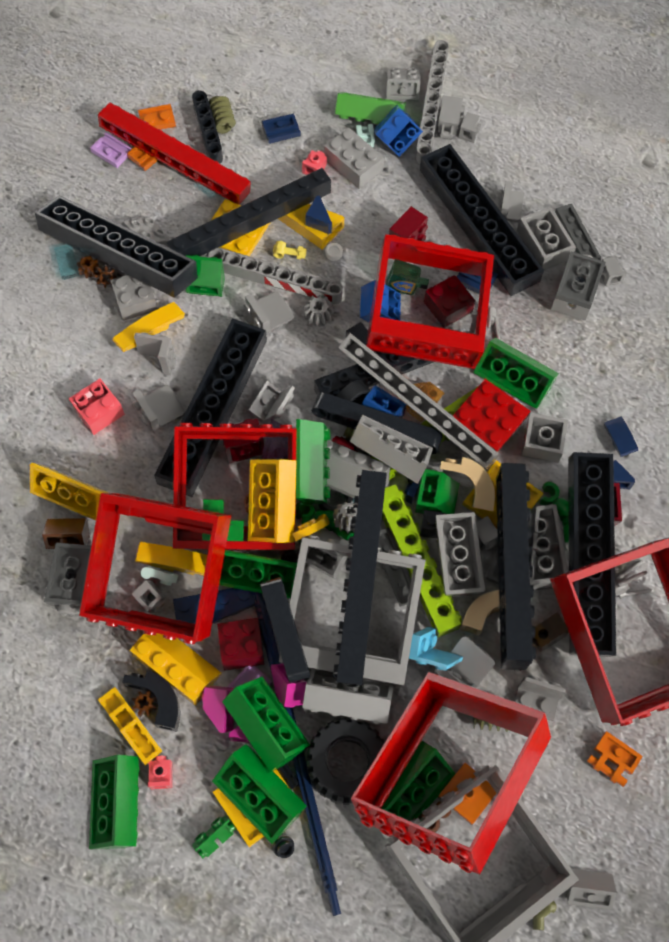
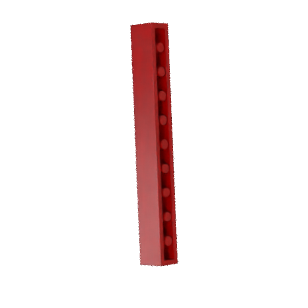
[98,102,251,205]

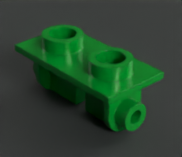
[192,815,236,859]

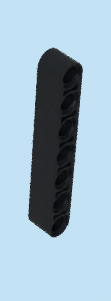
[311,393,443,454]

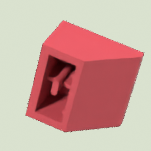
[69,378,125,435]

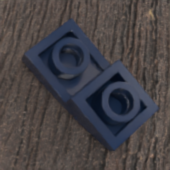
[604,416,639,457]
[404,478,420,504]

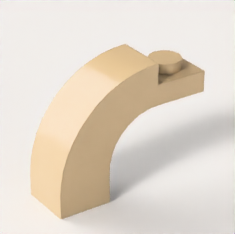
[440,457,495,511]
[460,590,499,636]

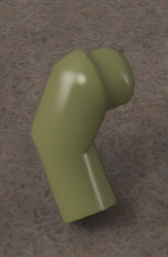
[533,901,557,930]

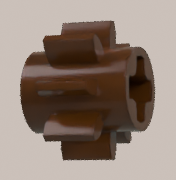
[77,256,99,279]
[94,264,117,288]
[131,691,157,718]

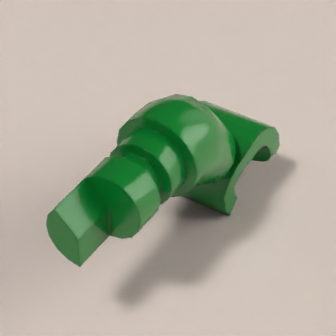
[540,481,569,543]
[295,502,354,540]

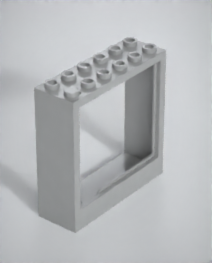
[279,535,426,685]
[385,765,579,942]

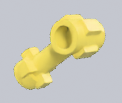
[273,241,307,260]

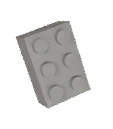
[324,128,384,189]
[517,207,576,269]

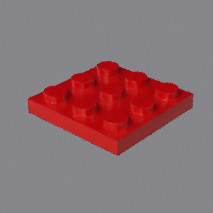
[453,379,531,452]

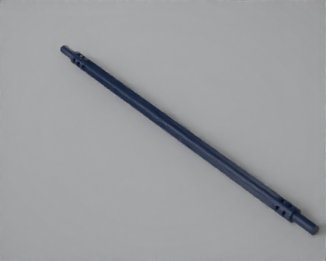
[254,592,341,916]

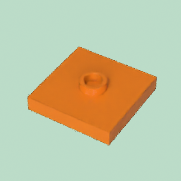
[438,763,497,825]

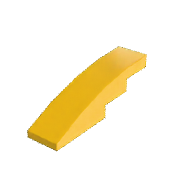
[112,302,185,352]
[135,542,208,576]
[98,687,163,765]

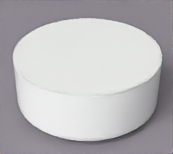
[325,243,343,261]

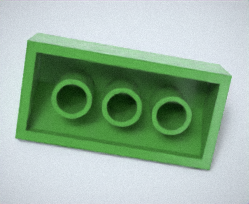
[335,92,406,125]

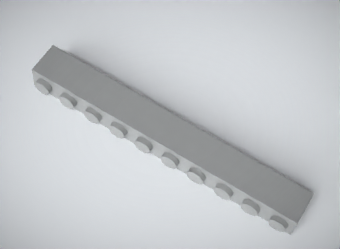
[338,333,499,470]

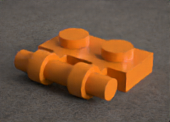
[587,731,643,787]

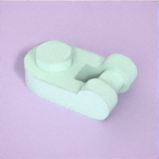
[356,124,375,147]
[141,565,179,586]

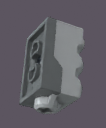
[551,251,606,320]
[44,543,91,617]

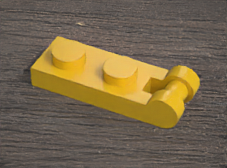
[293,514,329,541]

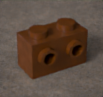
[42,518,90,549]

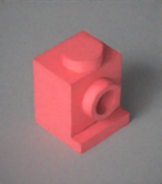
[302,150,327,175]
[148,756,172,790]

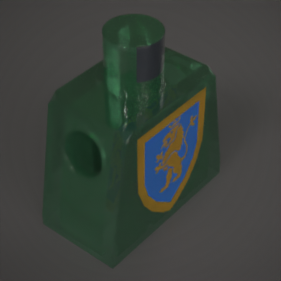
[386,259,429,295]

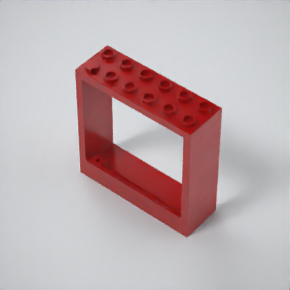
[366,234,494,369]
[173,423,297,550]
[79,493,231,644]

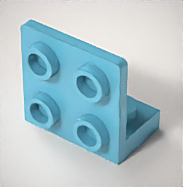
[409,627,463,670]

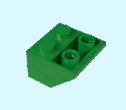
[186,255,225,297]
[415,469,460,514]

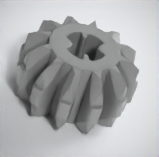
[303,295,334,326]
[333,501,357,534]

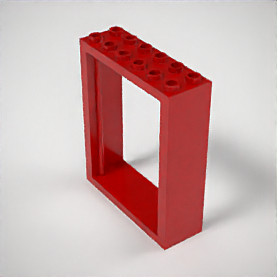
[550,537,669,726]
[351,672,551,875]

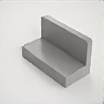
[501,181,524,222]
[567,868,616,910]

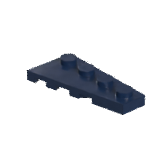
[173,588,255,640]

